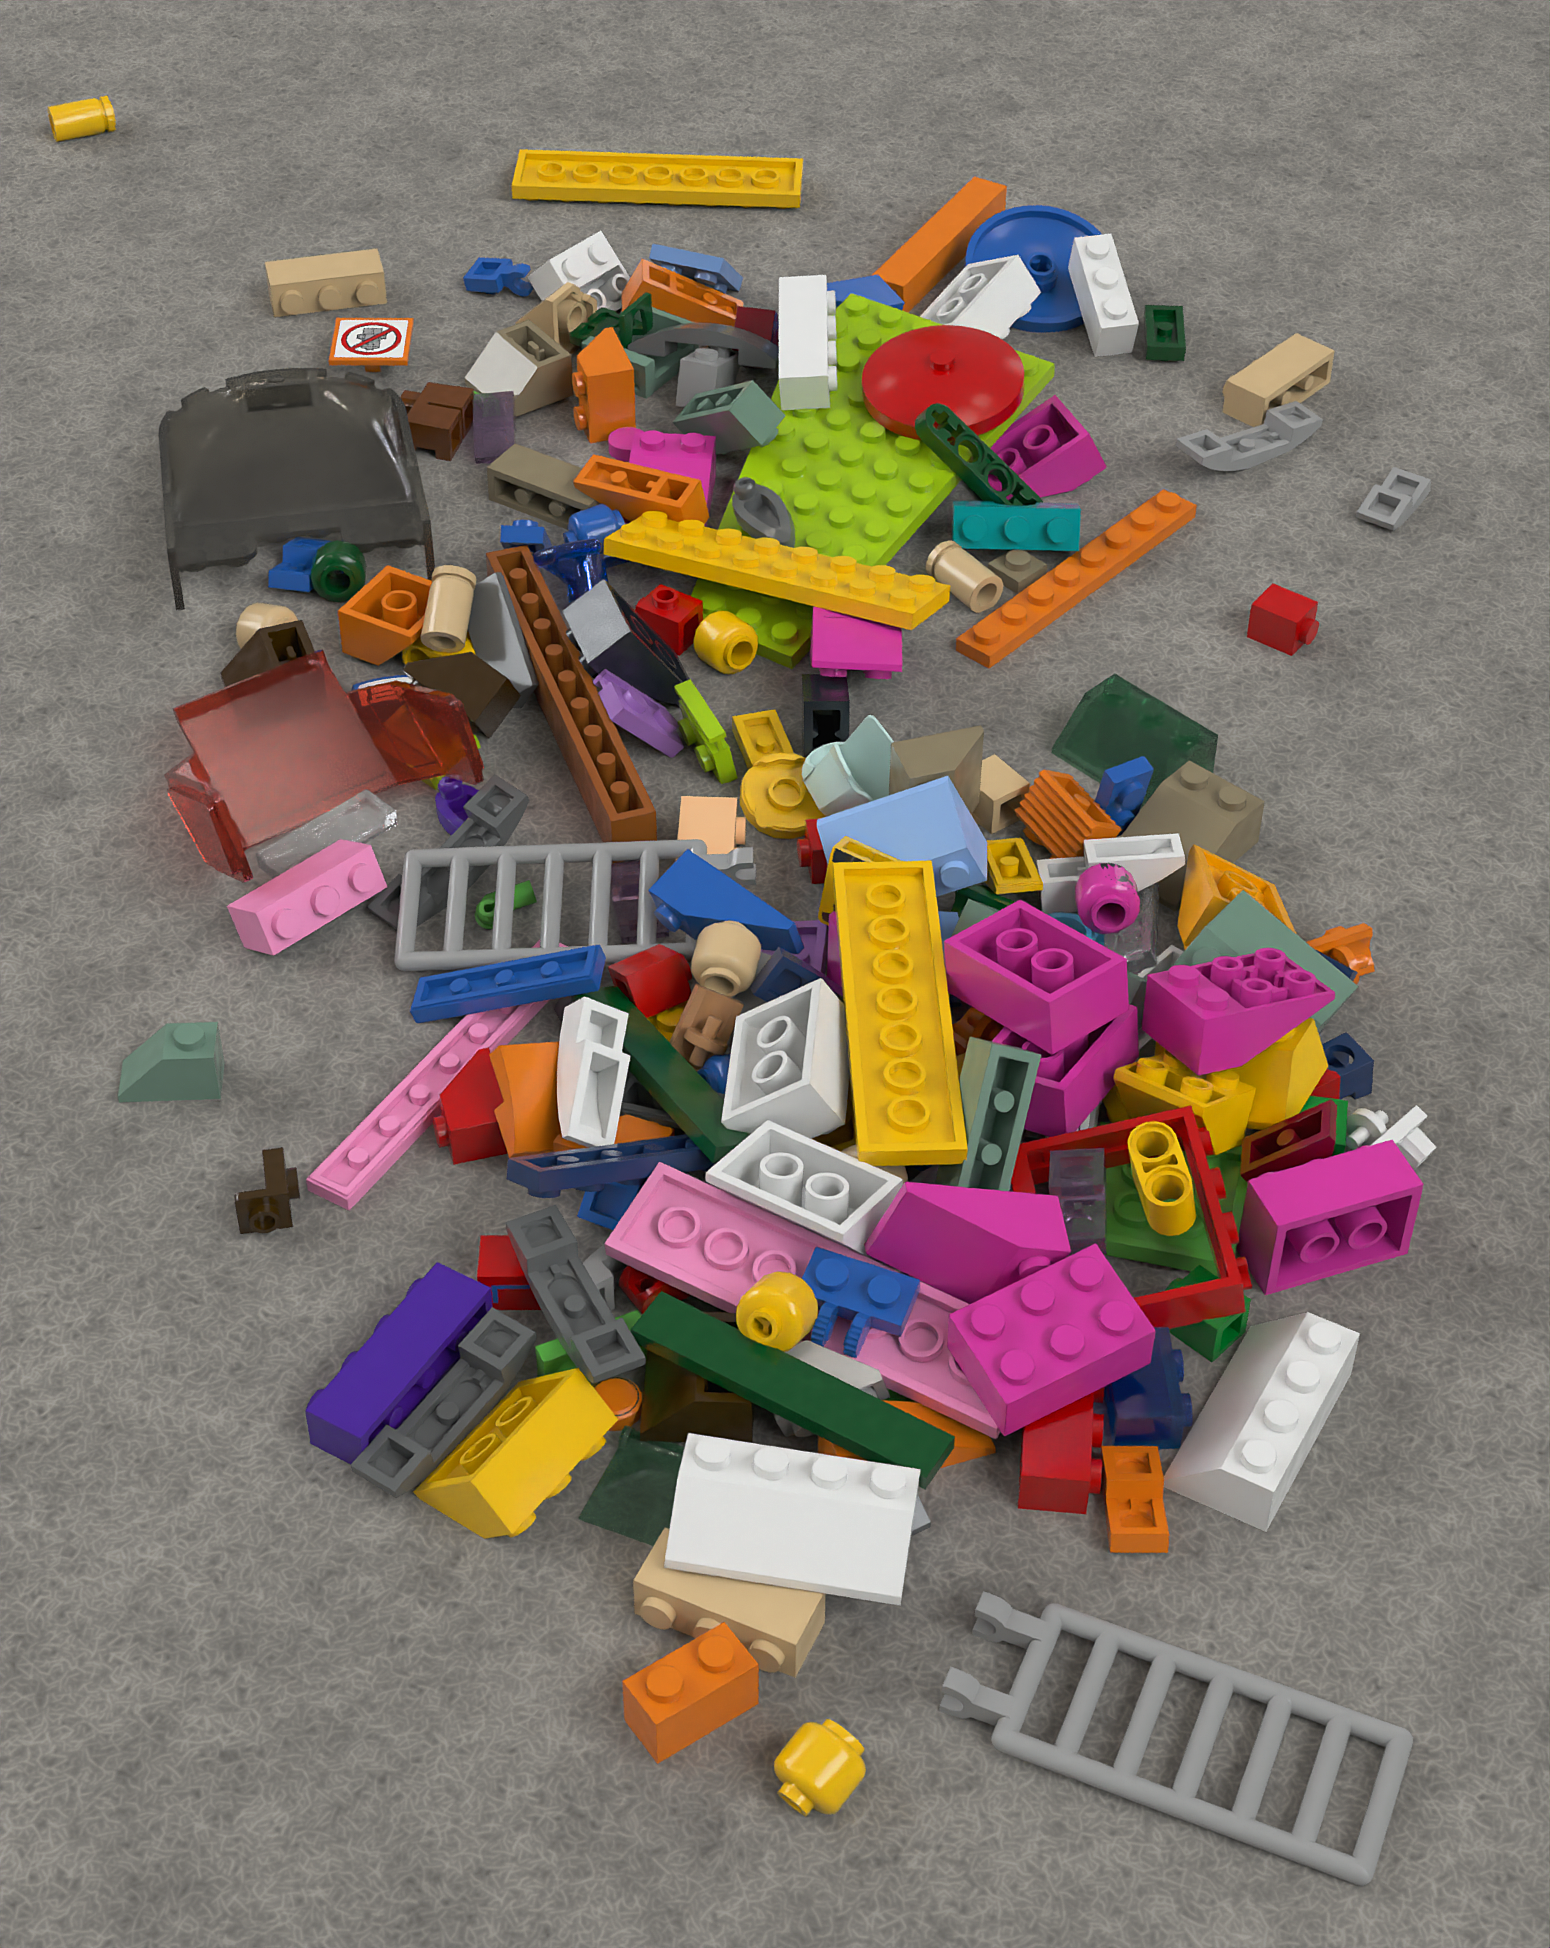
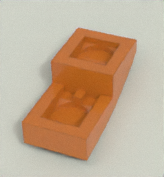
[1101,1446,1169,1553]

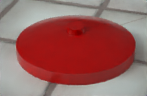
[862,325,1025,441]

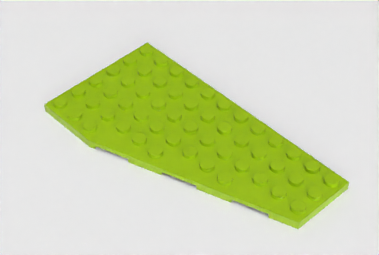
[691,293,1054,669]

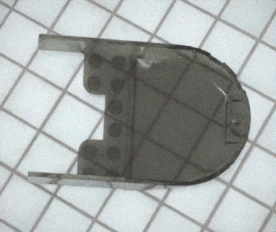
[158,368,435,610]

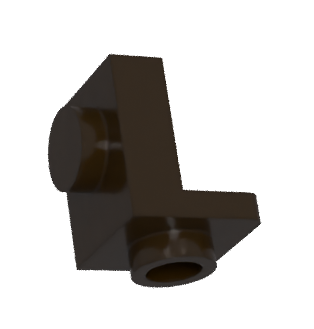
[234,1147,300,1234]

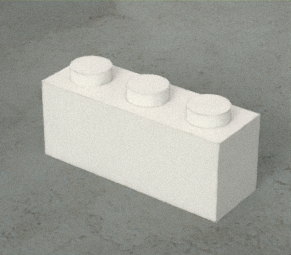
[1068,234,1139,357]

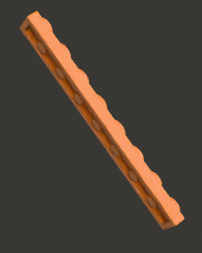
[956,489,1197,669]

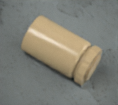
[926,540,1003,613]
[421,565,477,653]

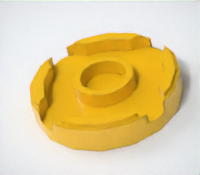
[740,752,826,839]

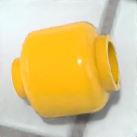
[694,611,758,675]
[736,1271,818,1352]
[774,1719,866,1816]

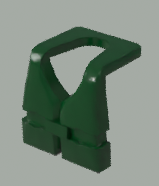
[569,292,653,349]

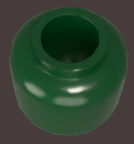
[310,540,367,603]

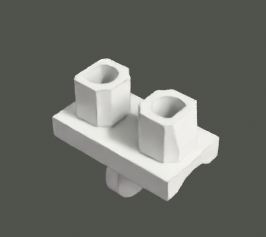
[1346,1105,1437,1170]

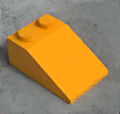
[1177,844,1296,950]

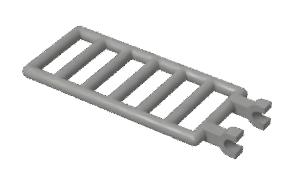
[394,839,756,971]
[939,1591,1413,1886]

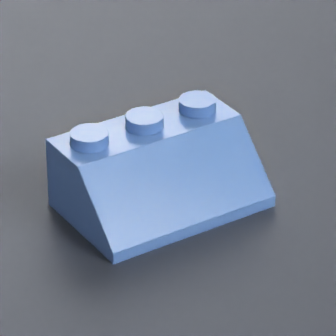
[817,776,987,897]

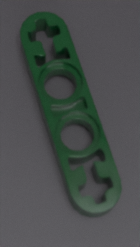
[915,403,1043,506]

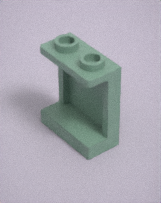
[582,307,699,399]

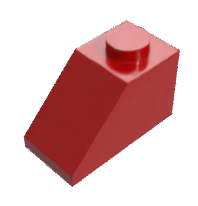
[433,1047,508,1165]

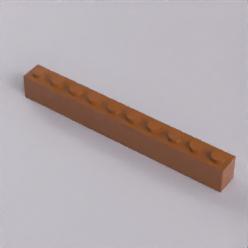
[486,545,657,864]

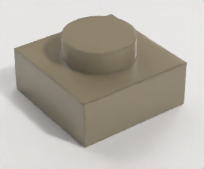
[988,550,1047,594]

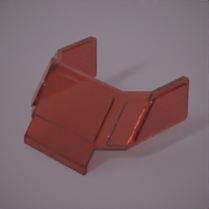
[164,649,484,883]

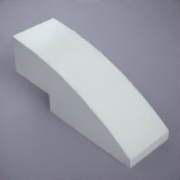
[1037,833,1185,914]
[557,997,630,1147]

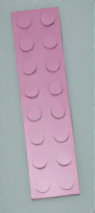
[604,1162,1000,1439]

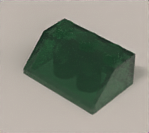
[1052,673,1218,809]

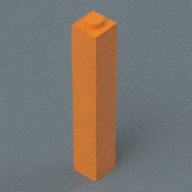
[871,177,1007,313]

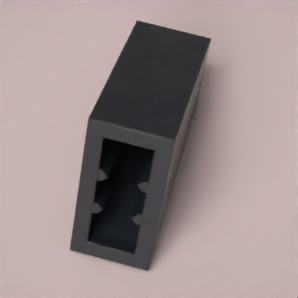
[802,674,850,758]

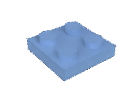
[649,244,743,294]

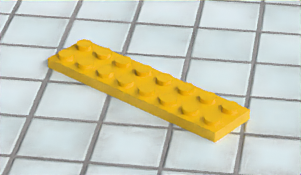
[512,149,803,209]
[604,511,951,630]
[833,861,968,1166]

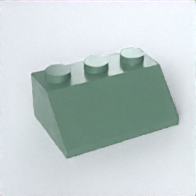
[1173,890,1359,1033]

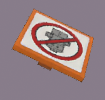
[329,318,414,372]

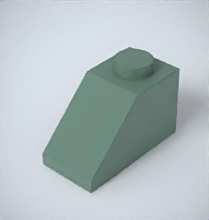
[118,1022,225,1102]

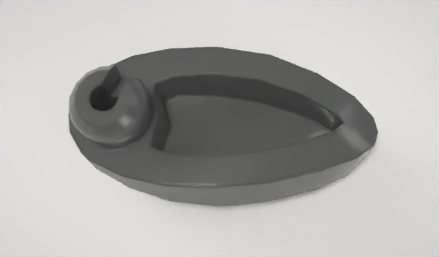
[732,477,796,548]

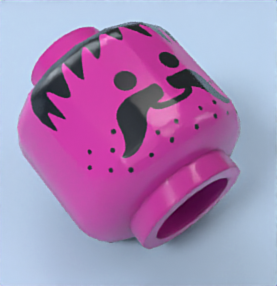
[1075,863,1140,935]

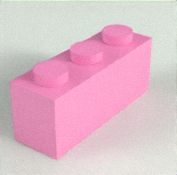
[227,839,387,956]

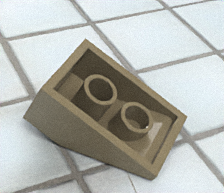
[1121,761,1265,911]

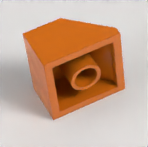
[572,327,636,444]
[338,565,432,666]

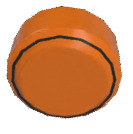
[593,1377,642,1431]

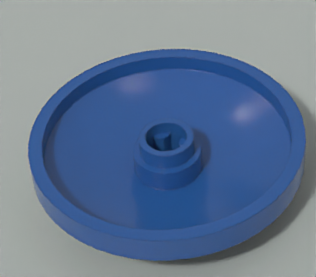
[964,205,1102,333]

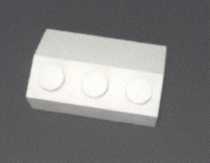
[920,255,1041,339]
[721,978,850,1139]
[705,1120,903,1258]

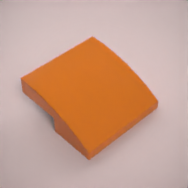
[489,1042,561,1158]

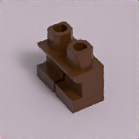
[386,382,476,462]

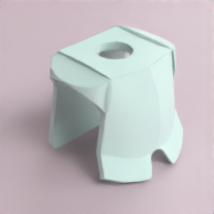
[802,715,894,817]

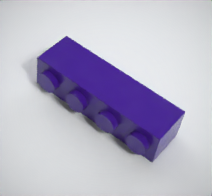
[305,1262,493,1465]

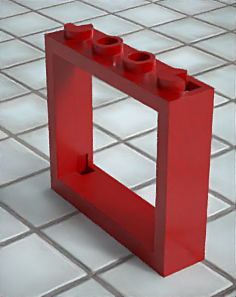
[1011,1105,1252,1332]

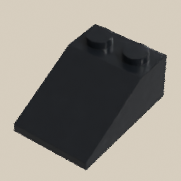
[563,579,689,706]

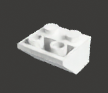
[527,231,630,311]

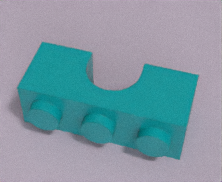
[951,501,1081,551]

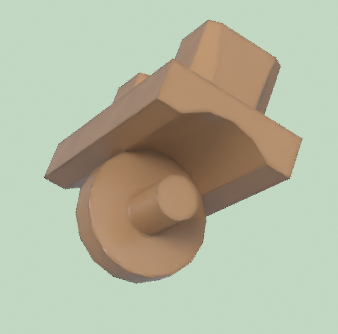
[670,984,744,1071]

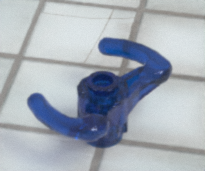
[533,539,630,602]

